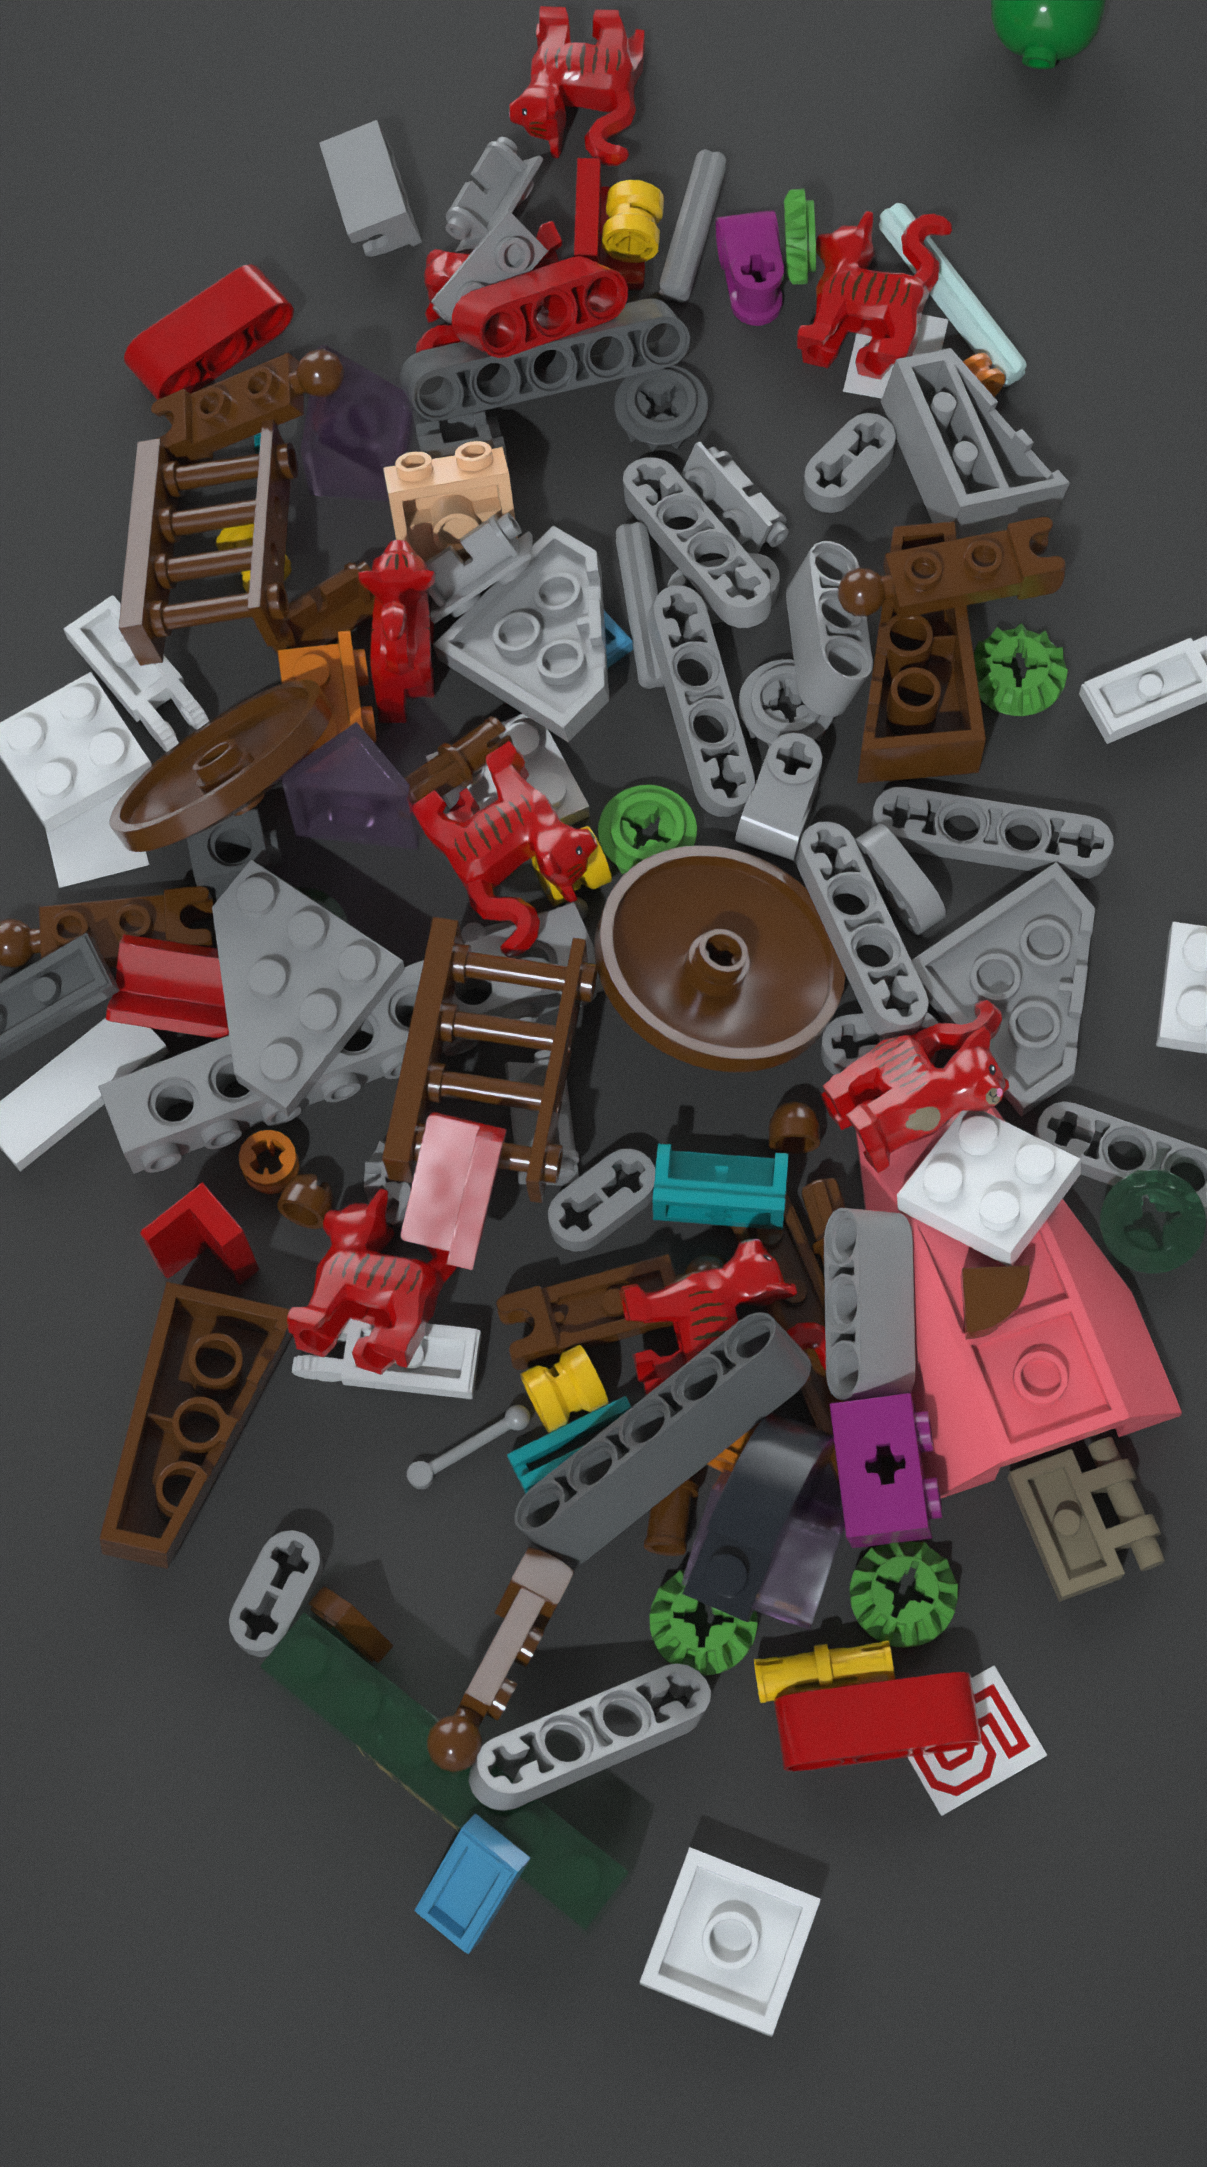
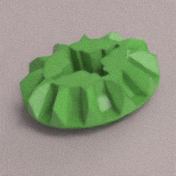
[784,188,816,284]
[973,623,1068,716]
[598,785,697,875]
[850,1541,958,1648]
[650,1569,758,1676]

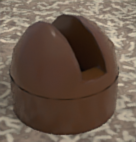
[768,1101,820,1154]
[277,1174,334,1229]

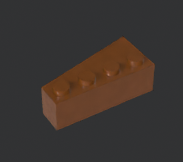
[857,521,986,784]
[99,1282,293,1569]

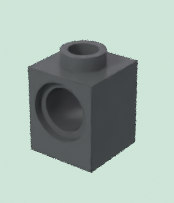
[187,809,283,903]

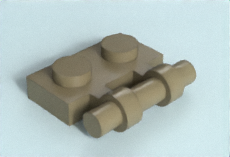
[1007,1437,1166,1602]

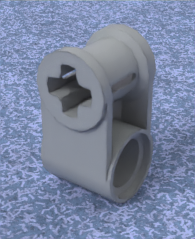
[735,733,822,861]

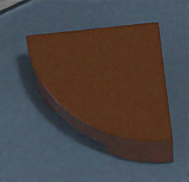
[960,1265,1029,1340]
[308,1586,394,1664]

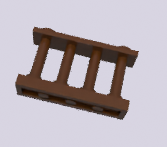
[118,420,298,666]
[382,917,598,1203]

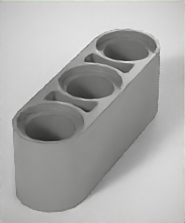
[786,541,873,717]
[824,1208,916,1401]

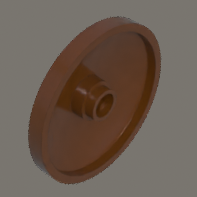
[109,679,333,852]
[594,846,845,1072]

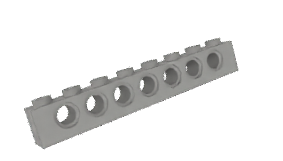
[98,902,604,1174]

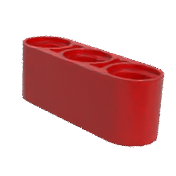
[452,256,628,358]
[124,264,294,400]
[774,1672,982,1771]

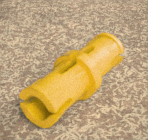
[754,1640,895,1703]

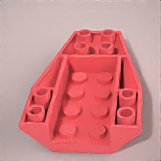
[856,1106,1182,1499]

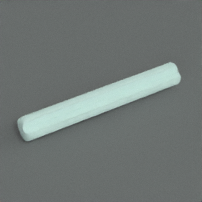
[879,203,1027,387]

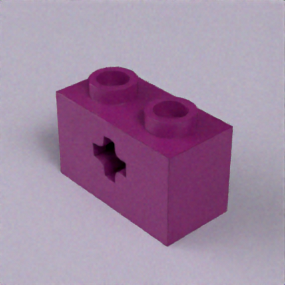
[830,1393,943,1548]

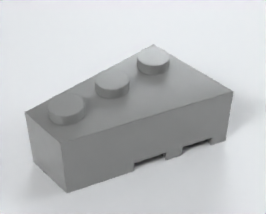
[881,348,1070,539]

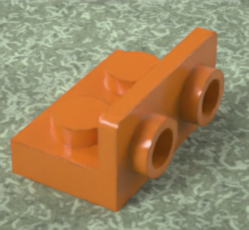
[278,630,376,773]

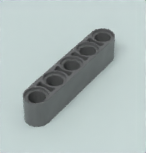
[400,299,690,421]
[514,1312,811,1568]

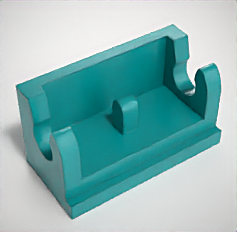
[653,1143,788,1230]

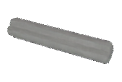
[659,149,726,303]
[616,522,665,689]

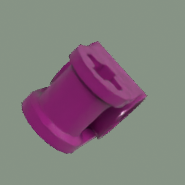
[715,210,784,326]

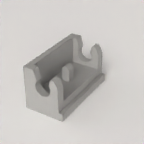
[319,120,422,257]

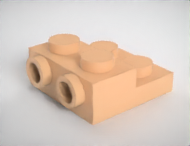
[383,441,518,562]

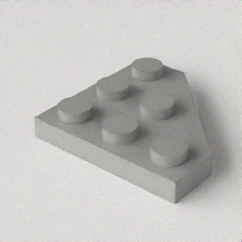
[433,526,609,742]
[212,860,405,1117]
[911,862,1095,1117]

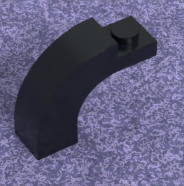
[682,1411,835,1622]

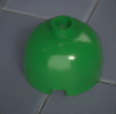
[991,0,1106,69]

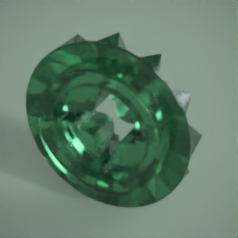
[1100,1169,1206,1273]

